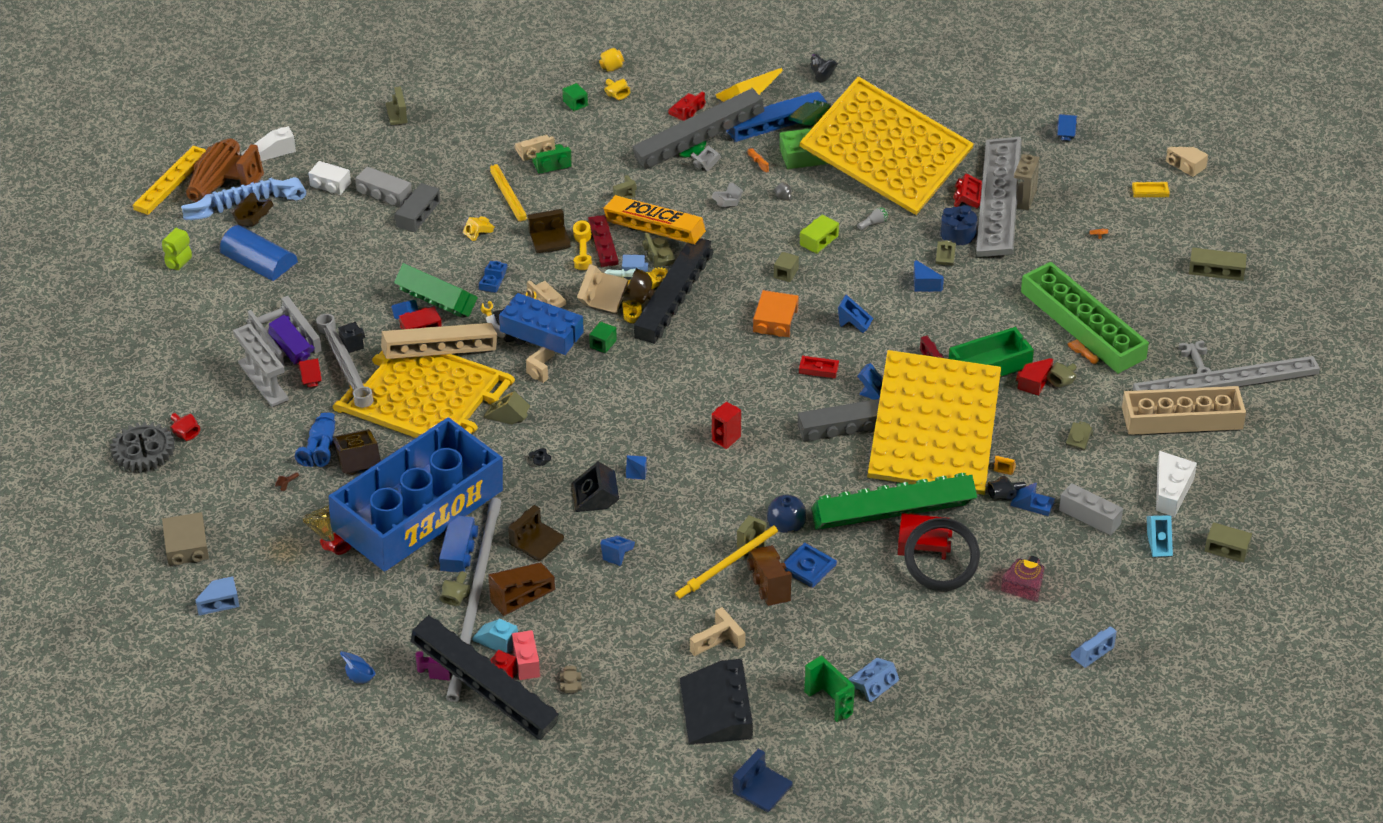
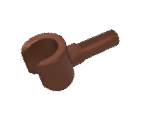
[275,472,299,491]

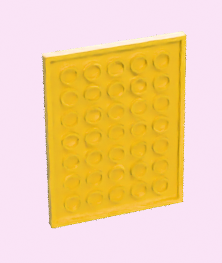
[800,76,974,215]
[867,350,1001,495]

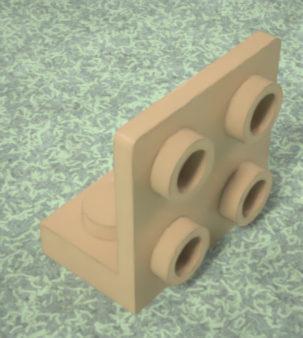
[577,264,629,314]

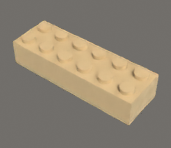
[1122,386,1246,435]

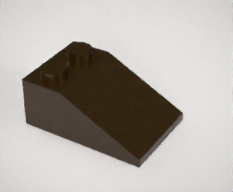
[332,429,381,475]

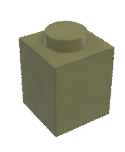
[774,252,799,282]

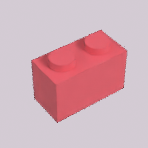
[512,630,540,680]

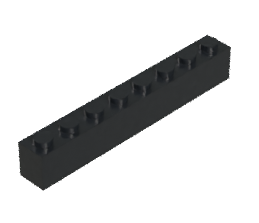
[634,238,713,344]
[410,615,559,740]

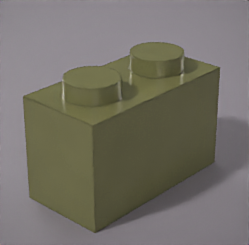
[1204,522,1252,563]

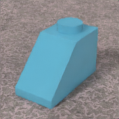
[1146,515,1173,557]
[472,619,518,654]

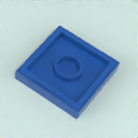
[784,542,837,588]

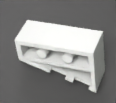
[1156,451,1197,517]

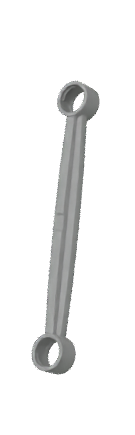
[316,314,374,408]

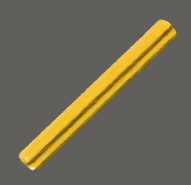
[490,164,527,222]

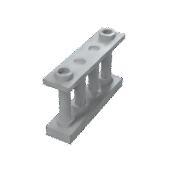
[247,296,322,366]
[233,323,289,407]

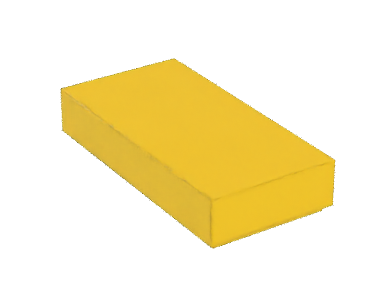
[1132,182,1170,198]

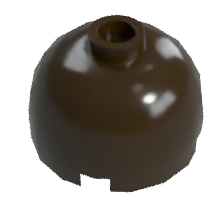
[621,268,654,306]

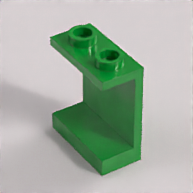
[804,655,855,722]

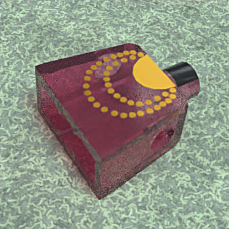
[1001,556,1045,602]

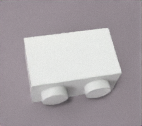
[308,161,351,195]

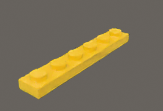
[133,145,206,215]

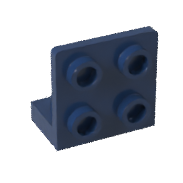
[733,748,793,812]

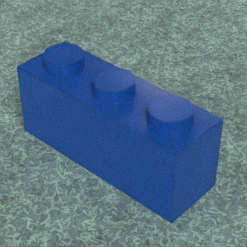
[439,516,478,572]

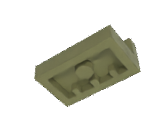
[385,86,407,125]
[642,233,675,268]
[737,515,767,560]

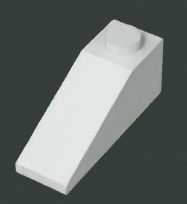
[241,126,296,161]

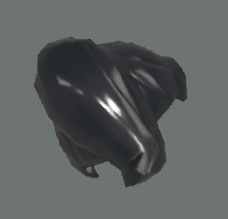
[810,53,838,82]

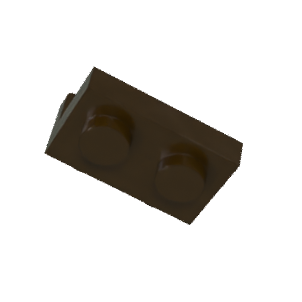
[231,192,274,227]

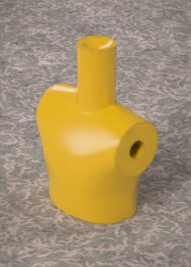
[604,78,630,100]

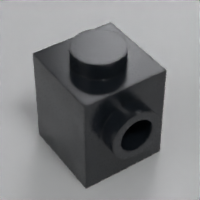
[338,321,365,353]

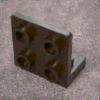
[527,209,571,253]

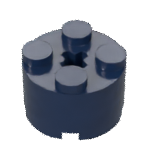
[940,205,977,245]

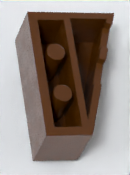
[747,545,792,606]
[488,562,555,616]

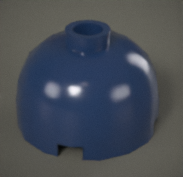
[767,495,806,533]

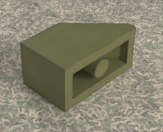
[484,391,530,425]

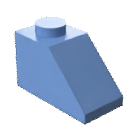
[196,576,239,615]

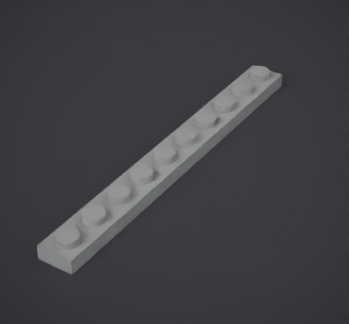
[1133,356,1320,391]

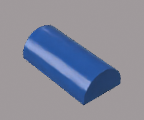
[220,225,298,281]

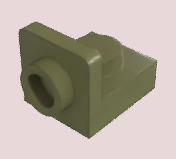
[613,175,637,199]
[936,240,956,266]

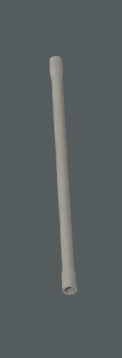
[446,498,501,702]

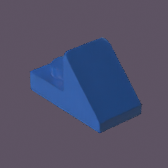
[838,294,873,333]
[857,363,883,400]
[1010,483,1055,516]
[601,535,635,566]

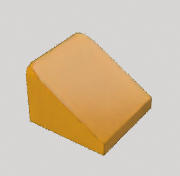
[994,456,1016,475]

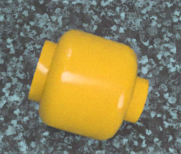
[599,48,625,72]

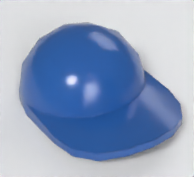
[340,651,375,684]

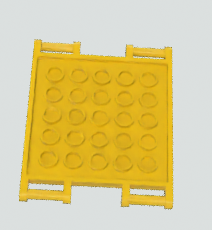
[333,351,515,438]

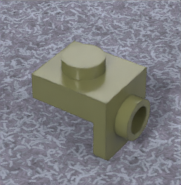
[1066,421,1093,450]

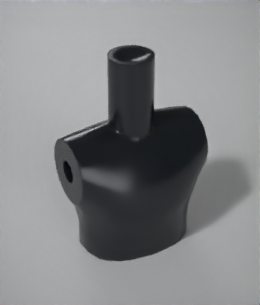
[987,476,1026,500]

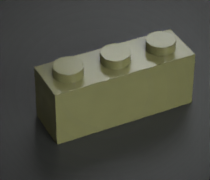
[1189,247,1247,281]

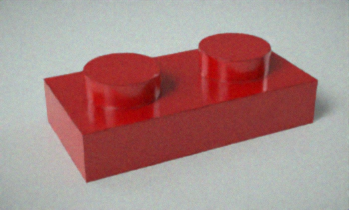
[799,355,839,379]

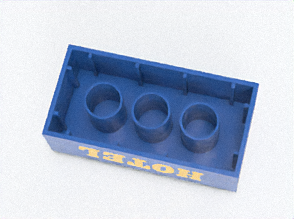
[328,417,503,572]

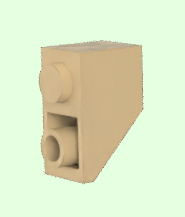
[1166,147,1208,177]

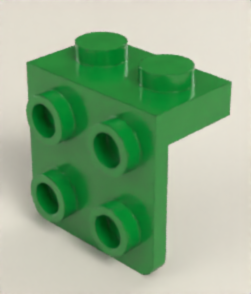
[532,144,572,174]

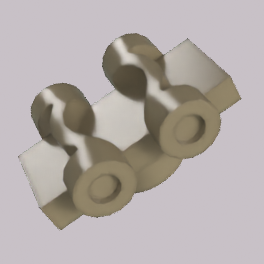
[560,666,582,693]

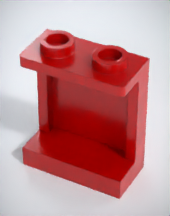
[897,513,953,560]

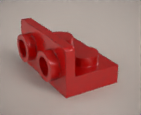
[668,91,706,121]
[953,173,982,209]

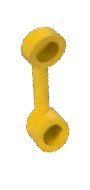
[573,220,592,270]

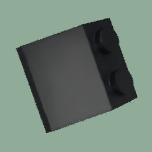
[571,461,619,512]

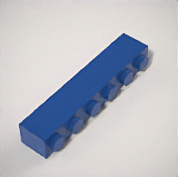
[726,91,827,142]

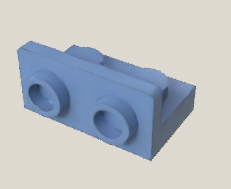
[1071,626,1117,668]
[848,658,899,702]

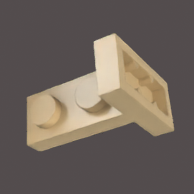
[690,607,745,656]

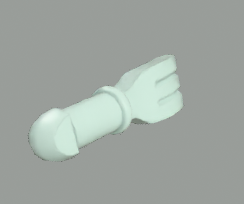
[605,269,635,278]

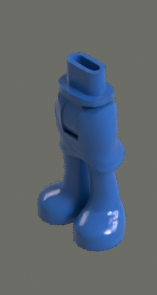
[294,413,335,467]

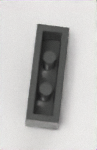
[394,183,441,232]

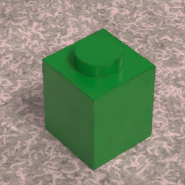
[562,83,588,111]
[589,321,617,353]

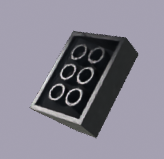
[679,659,753,745]

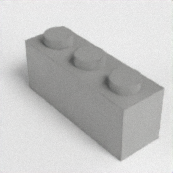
[355,167,412,207]
[1059,483,1123,536]

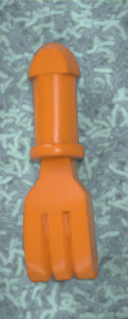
[747,148,769,172]
[1068,339,1099,364]

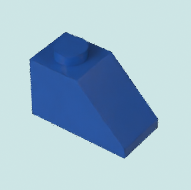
[1057,114,1077,141]

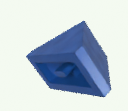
[913,260,944,292]

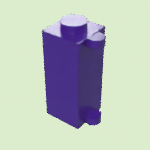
[268,315,315,365]

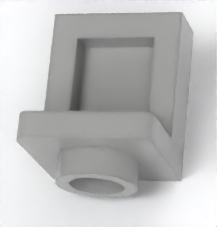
[691,146,721,171]
[711,183,743,208]

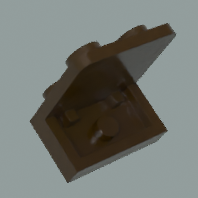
[508,505,564,561]

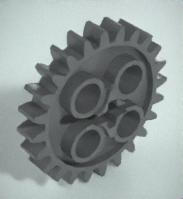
[110,422,175,472]

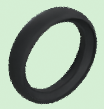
[904,518,980,591]

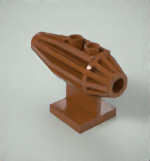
[186,138,264,202]

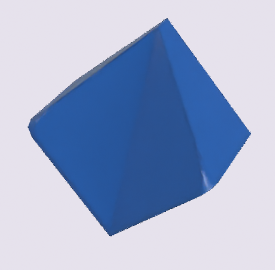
[391,299,419,319]
[626,455,647,480]

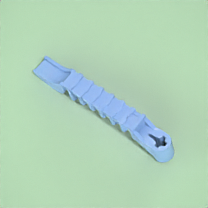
[181,178,306,220]

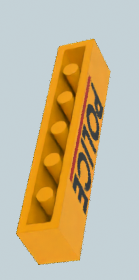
[603,195,706,244]

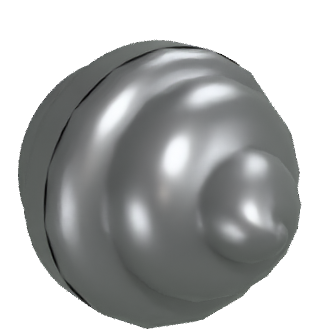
[774,182,792,200]

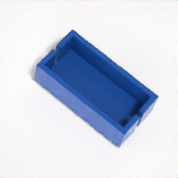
[499,293,584,355]

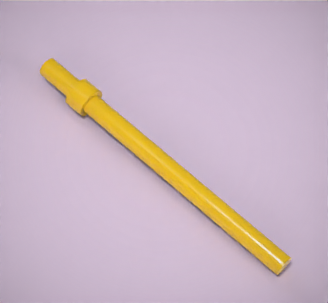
[675,525,778,599]

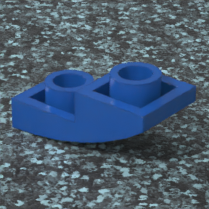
[479,261,507,293]

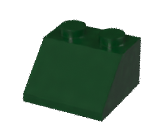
[788,100,831,126]

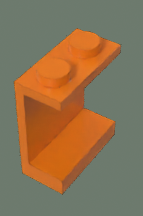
[753,290,799,337]

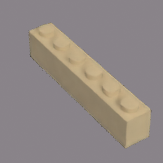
[381,323,497,359]

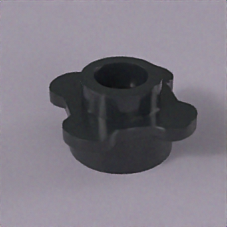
[529,448,551,466]

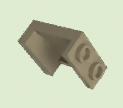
[1014,154,1040,211]
[162,512,209,566]

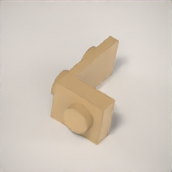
[526,347,555,383]

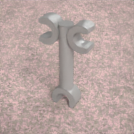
[1178,341,1211,374]

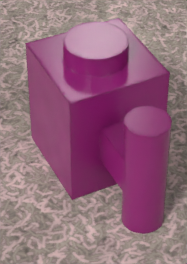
[415,651,452,681]

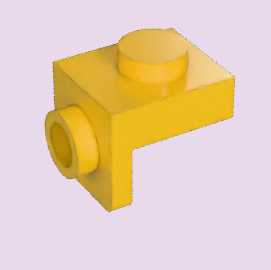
[463,216,495,241]

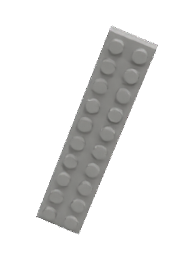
[976,137,1022,257]

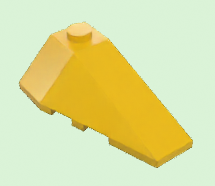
[715,68,783,102]

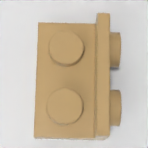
[515,135,555,161]
[526,281,566,308]

